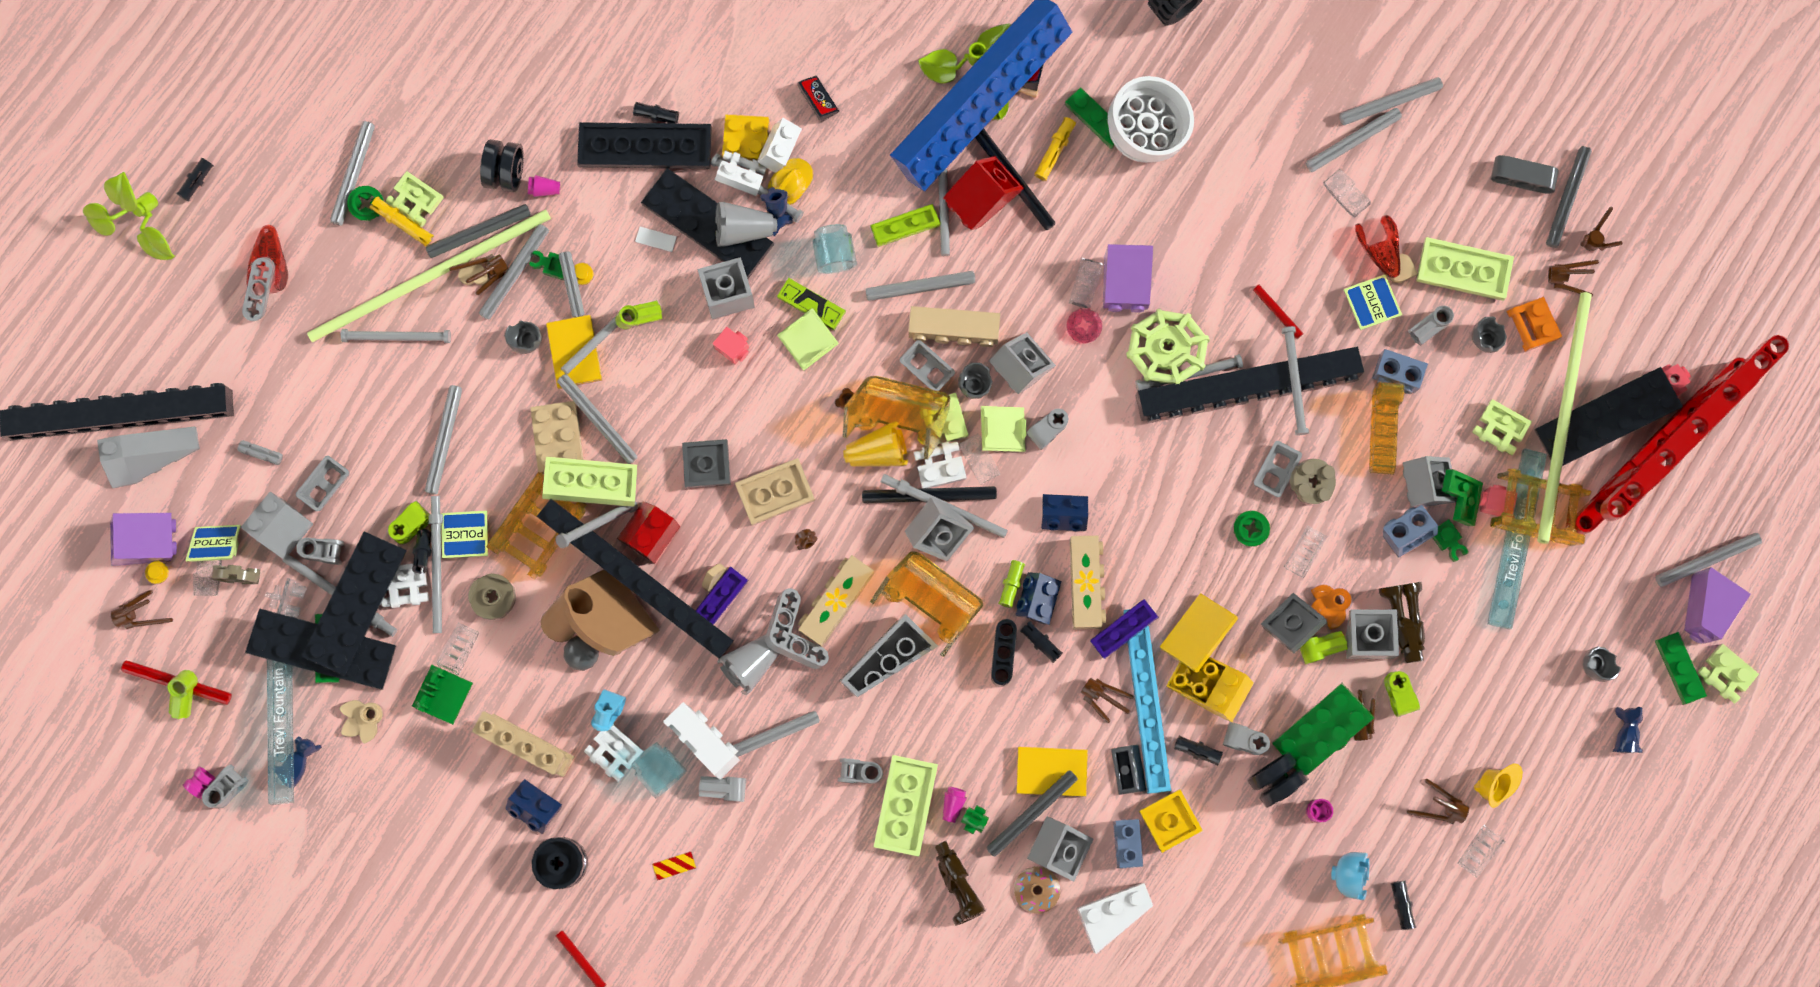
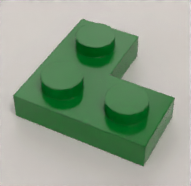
[1442,469,1483,526]

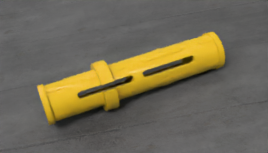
[1034,117,1077,181]
[370,197,434,247]

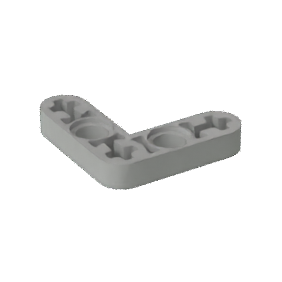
[765,588,829,669]

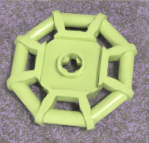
[1126,308,1210,384]

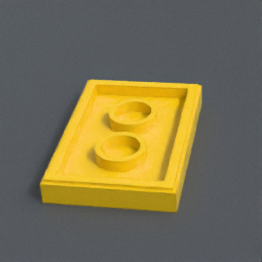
[546,315,602,389]
[1160,593,1238,673]
[1016,747,1088,797]

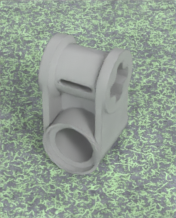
[1027,409,1069,450]
[297,537,344,565]
[1223,722,1270,755]
[838,758,883,784]
[202,764,249,809]

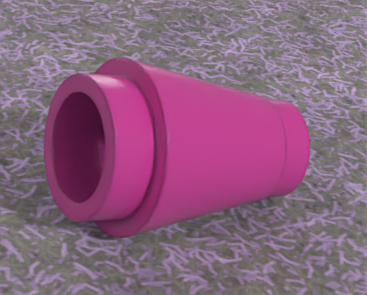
[528,175,560,197]
[942,786,967,823]

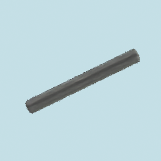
[1546,146,1592,248]
[426,204,531,258]
[987,770,1078,857]

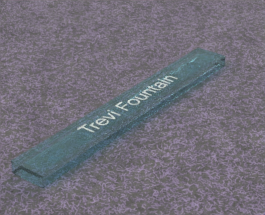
[1487,449,1547,630]
[267,659,294,805]

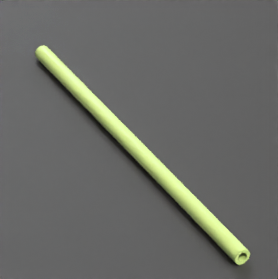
[307,209,551,342]
[1537,292,1592,544]

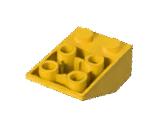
[1166,657,1254,722]

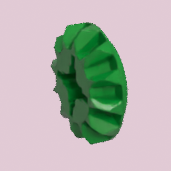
[347,186,384,221]
[1233,511,1270,547]

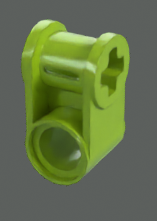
[388,501,429,544]
[1384,671,1420,717]

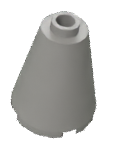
[716,202,777,247]
[717,634,780,695]

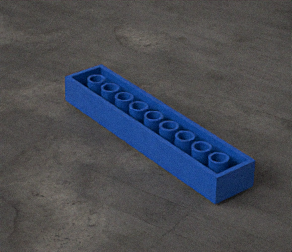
[890,0,1073,191]

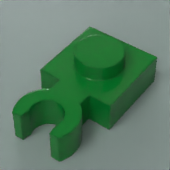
[529,251,564,281]
[1433,519,1469,562]

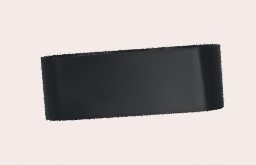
[991,619,1017,687]

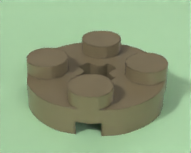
[1290,459,1336,504]
[212,565,260,585]
[468,573,516,620]

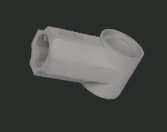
[1408,305,1454,346]
[699,776,747,802]

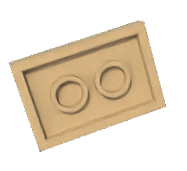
[530,401,583,474]
[735,458,815,526]

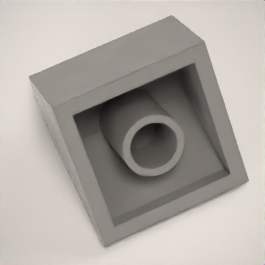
[698,257,755,319]
[989,332,1056,394]
[1403,456,1457,507]
[241,492,313,560]
[905,497,974,561]
[1346,610,1399,659]
[1027,816,1093,881]

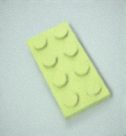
[1416,237,1514,301]
[542,457,637,507]
[874,755,938,857]

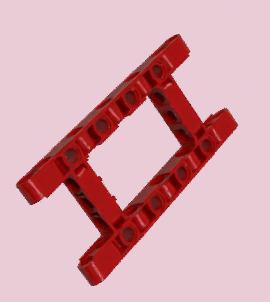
[1570,335,1789,536]

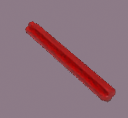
[121,660,232,705]

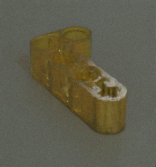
[1369,382,1404,475]

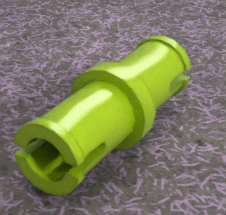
[998,560,1025,608]

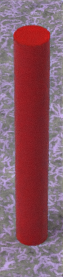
[1253,284,1304,340]
[556,930,606,987]

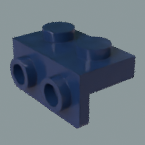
[1041,494,1088,532]
[1016,572,1062,625]
[505,779,562,834]

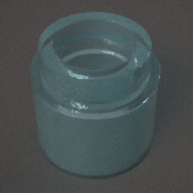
[812,224,857,274]
[631,742,687,799]

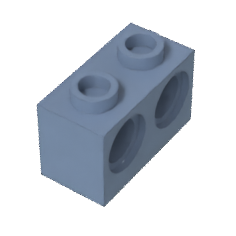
[1372,349,1428,394]
[1383,505,1438,558]
[1113,819,1143,868]

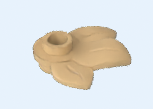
[339,700,383,744]

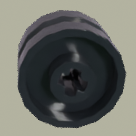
[480,139,524,192]
[1247,752,1309,808]
[531,837,588,890]

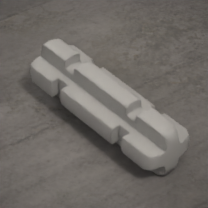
[237,440,283,465]

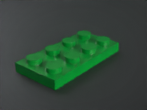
[1272,682,1374,776]

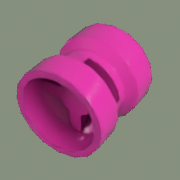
[183,766,216,799]
[1306,799,1333,822]

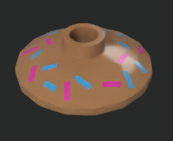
[1014,866,1060,914]

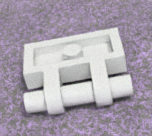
[715,151,766,196]
[914,442,967,489]
[382,564,429,608]
[584,725,644,782]

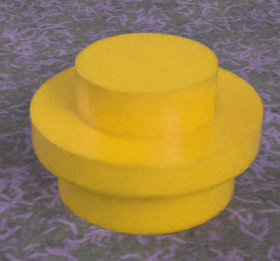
[574,263,594,285]
[145,561,169,584]

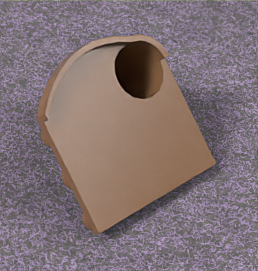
[540,569,660,656]

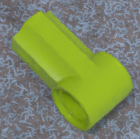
[615,301,662,329]
[1300,631,1348,665]
[167,670,198,719]

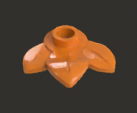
[1311,585,1352,630]

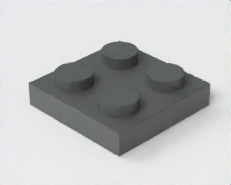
[682,439,731,489]
[1261,593,1327,653]

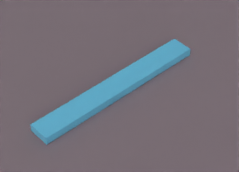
[1123,609,1171,794]

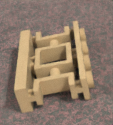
[472,711,575,777]

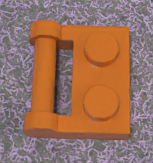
[1506,296,1562,352]

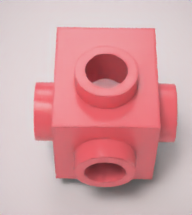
[1662,364,1691,396]

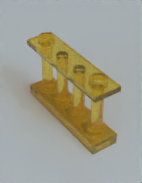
[1490,469,1592,546]
[486,472,587,579]
[1278,914,1388,987]

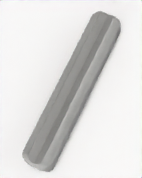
[559,251,585,317]

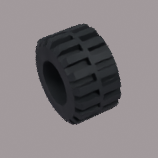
[1148,0,1202,26]

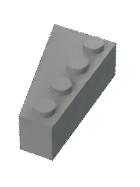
[839,614,938,697]

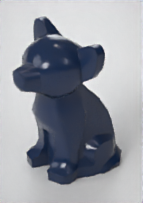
[760,187,793,236]
[1612,707,1643,753]
[273,736,322,789]

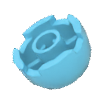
[1331,852,1369,900]

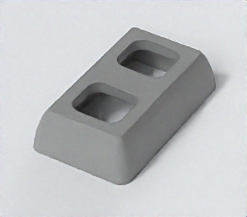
[900,340,955,393]
[1254,441,1302,497]
[296,455,350,511]

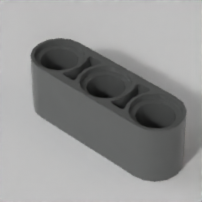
[1491,155,1559,194]

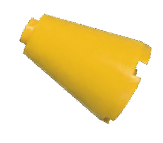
[843,421,908,466]

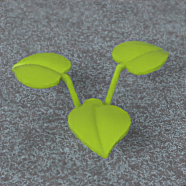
[918,23,1011,120]
[83,172,176,260]

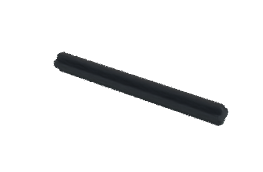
[975,128,1055,230]
[862,486,997,503]

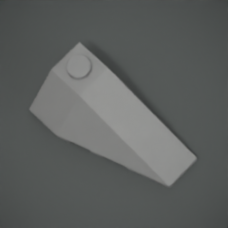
[97,426,200,488]

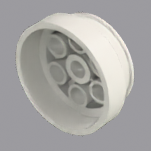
[1108,76,1194,163]

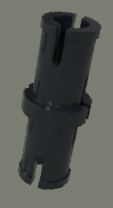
[633,102,679,123]
[176,157,214,202]
[412,529,432,574]
[1020,621,1063,663]
[1174,735,1223,766]
[1391,880,1416,930]

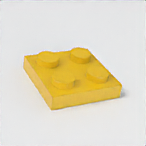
[722,114,770,161]
[1139,789,1203,853]

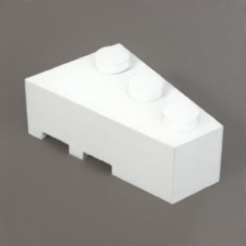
[663,702,740,780]
[1077,883,1153,954]

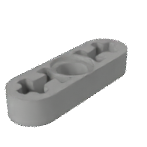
[242,257,275,321]

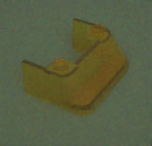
[843,376,951,460]
[870,551,983,657]

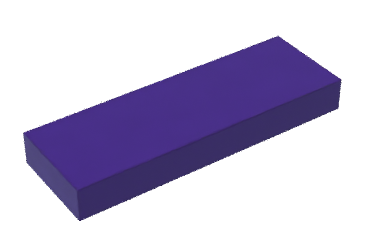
[695,566,749,625]
[1090,599,1159,659]

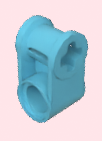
[591,689,626,731]

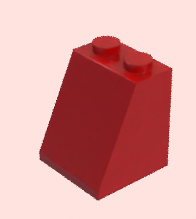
[943,156,1024,230]
[617,501,680,564]

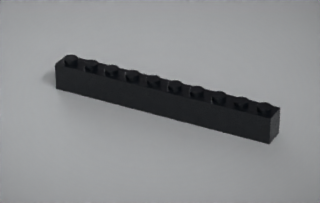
[1135,346,1364,423]
[0,383,234,441]
[536,499,734,659]

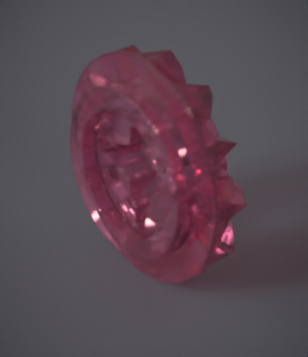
[1067,308,1102,343]

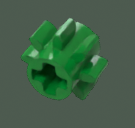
[961,805,989,835]

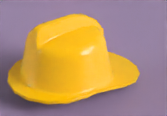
[768,158,813,205]
[1474,763,1523,808]

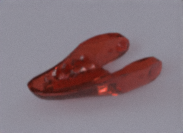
[1355,215,1401,278]
[246,225,288,291]

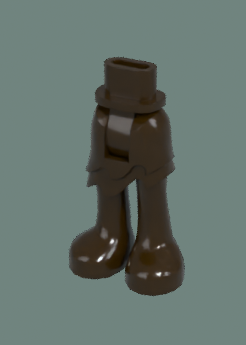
[1379,582,1425,663]
[935,841,986,926]

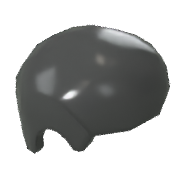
[1472,317,1507,353]
[504,320,542,354]
[958,363,993,399]
[563,635,599,671]
[1583,646,1621,682]

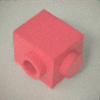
[712,326,749,365]
[1479,485,1518,518]

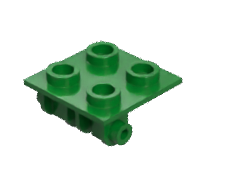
[412,664,473,725]

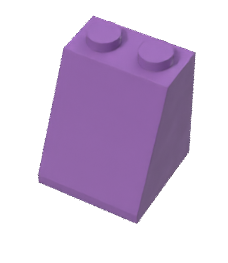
[1103,244,1153,313]
[110,513,177,566]
[1684,567,1751,644]

